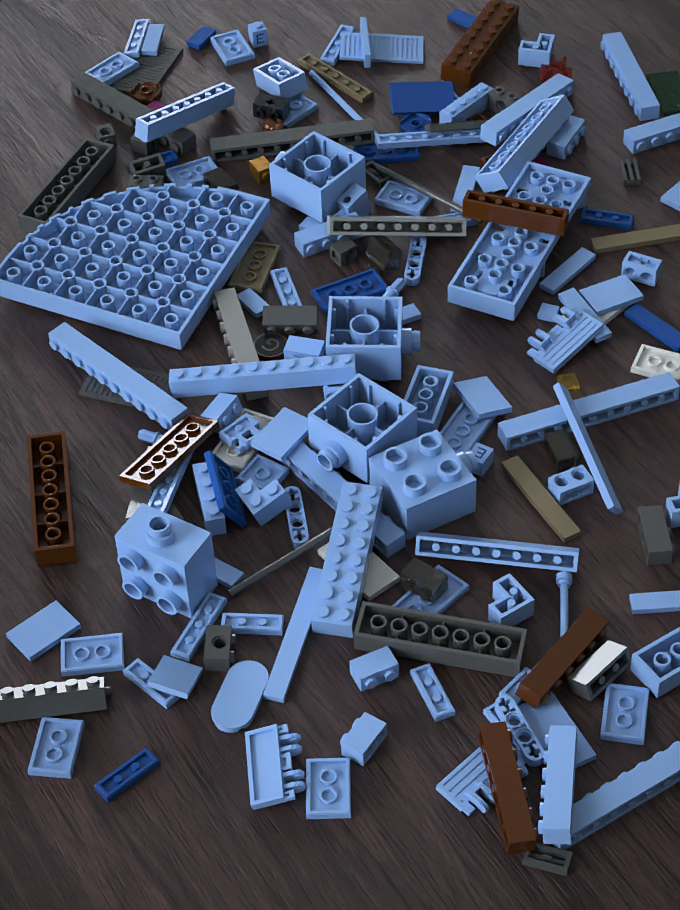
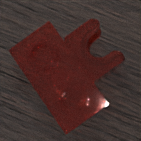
[539,55,573,81]

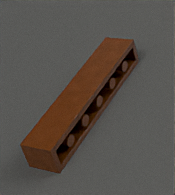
[462,190,569,237]
[515,607,609,709]
[478,721,539,854]

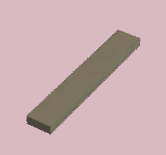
[298,53,374,104]
[590,224,680,254]
[501,455,581,543]

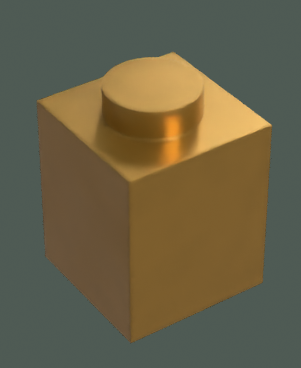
[249,156,270,185]

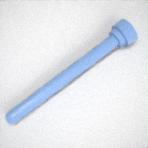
[556,571,572,638]

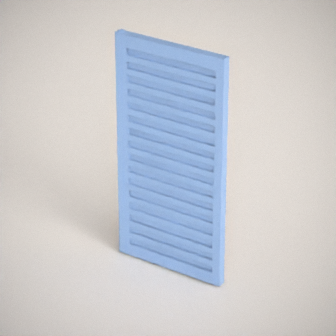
[339,32,424,64]

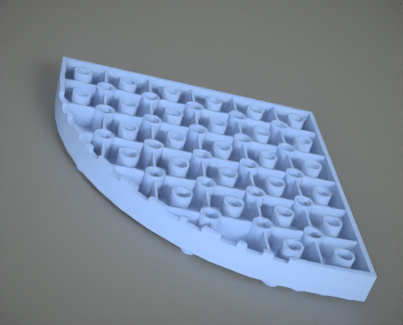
[0,183,271,350]

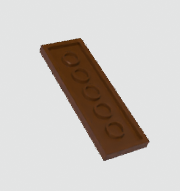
[119,413,220,490]

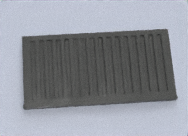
[111,44,183,94]
[78,366,180,407]

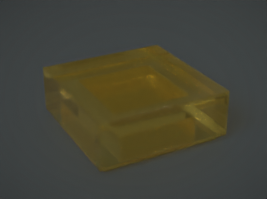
[557,373,580,392]

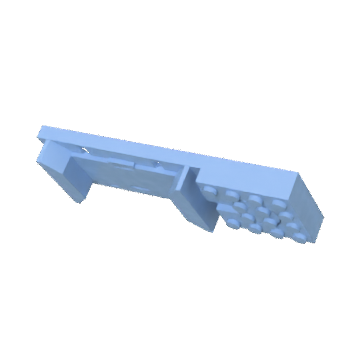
[448,161,591,321]

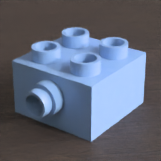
[269,131,366,223]
[325,296,420,382]
[308,373,417,483]
[368,430,479,540]
[115,503,218,619]

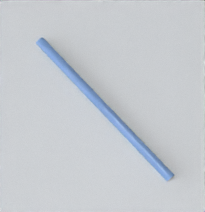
[309,70,378,136]

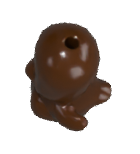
[262,118,288,132]

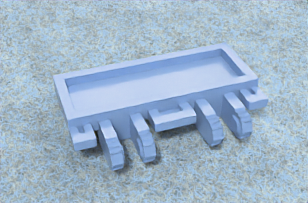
[527,306,604,374]
[245,724,306,810]
[436,746,529,816]

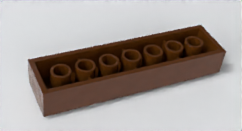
[440,0,519,88]
[27,431,77,567]

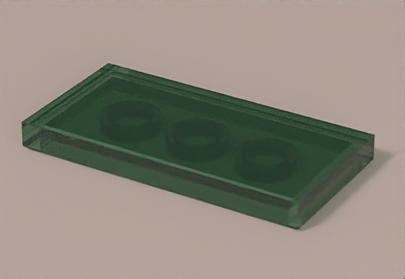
[646,70,680,117]

